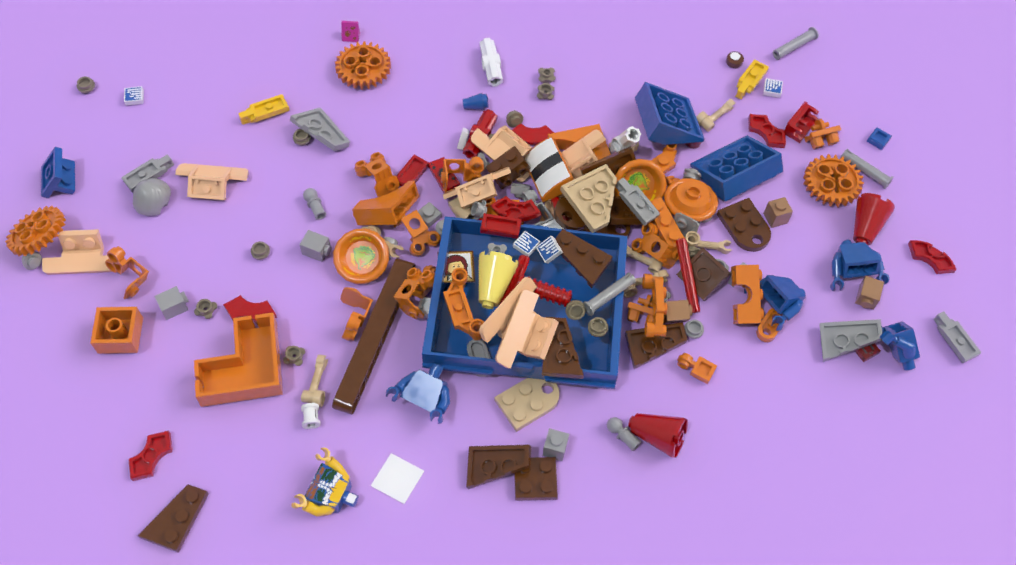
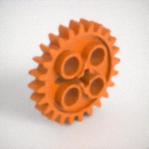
[335,41,391,90]
[803,154,864,207]
[5,205,66,256]

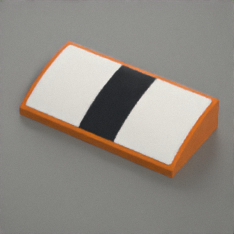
[523,136,574,202]

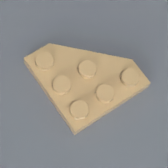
[560,164,617,233]

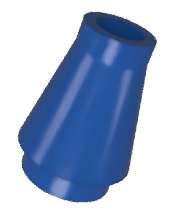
[463,93,489,110]

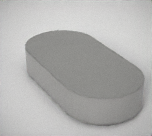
[467,339,491,377]

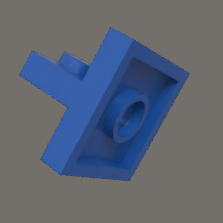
[41,147,75,198]

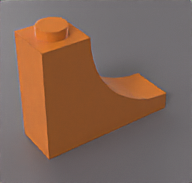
[548,124,611,160]
[352,181,420,225]

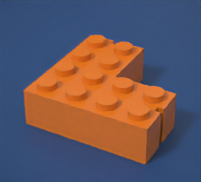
[194,313,283,407]

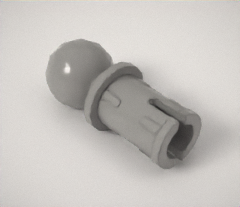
[303,188,326,220]
[607,417,641,451]

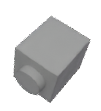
[300,230,332,262]
[155,286,189,320]
[542,428,569,461]

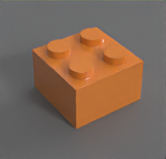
[90,307,143,354]

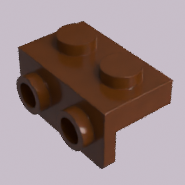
[486,146,531,189]
[609,196,643,225]

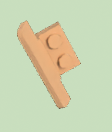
[471,125,532,182]
[561,130,606,179]
[175,163,249,200]
[443,167,511,209]
[42,229,112,275]
[479,277,541,343]
[495,290,559,369]

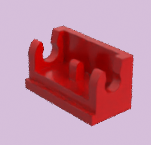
[785,101,819,143]

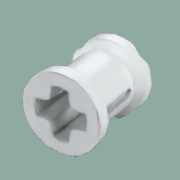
[301,403,321,429]

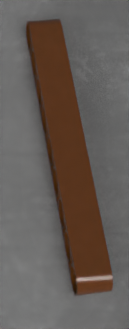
[332,258,416,415]

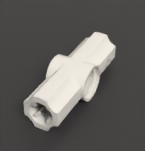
[480,38,503,87]
[608,126,641,154]

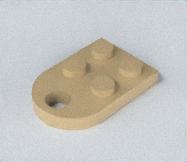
[494,378,559,432]

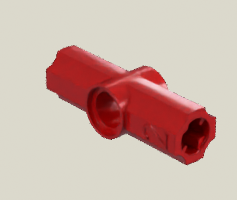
[463,109,498,159]

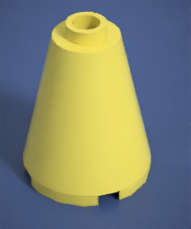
[479,251,518,309]

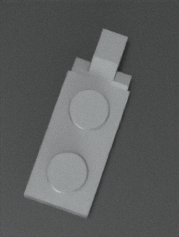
[122,154,174,193]
[615,177,660,226]
[934,311,981,363]

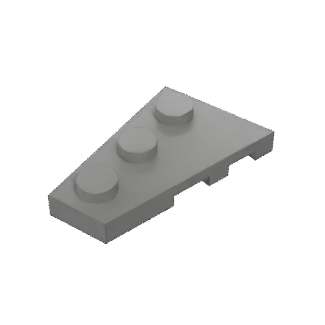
[290,107,350,151]
[819,319,882,362]

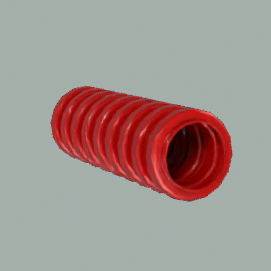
[517,274,573,308]

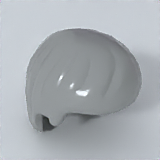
[133,178,171,216]

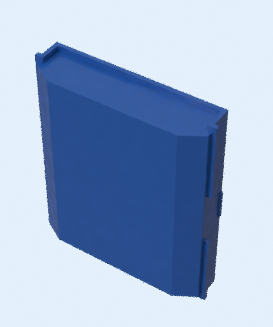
[422,216,628,389]

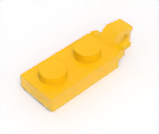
[735,59,769,99]
[238,94,290,125]

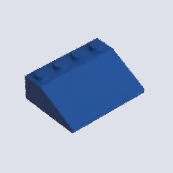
[635,82,705,145]
[690,135,783,201]

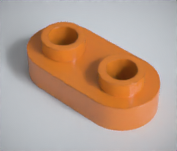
[756,308,785,342]

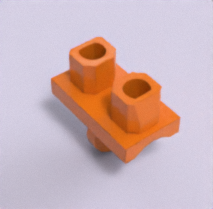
[804,119,841,149]
[627,294,653,323]

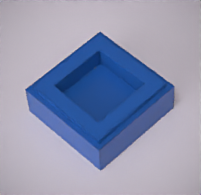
[866,127,892,150]

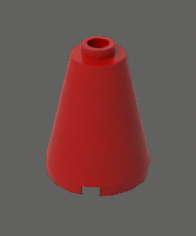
[853,193,895,245]
[628,413,688,458]

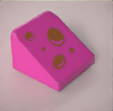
[341,21,360,42]

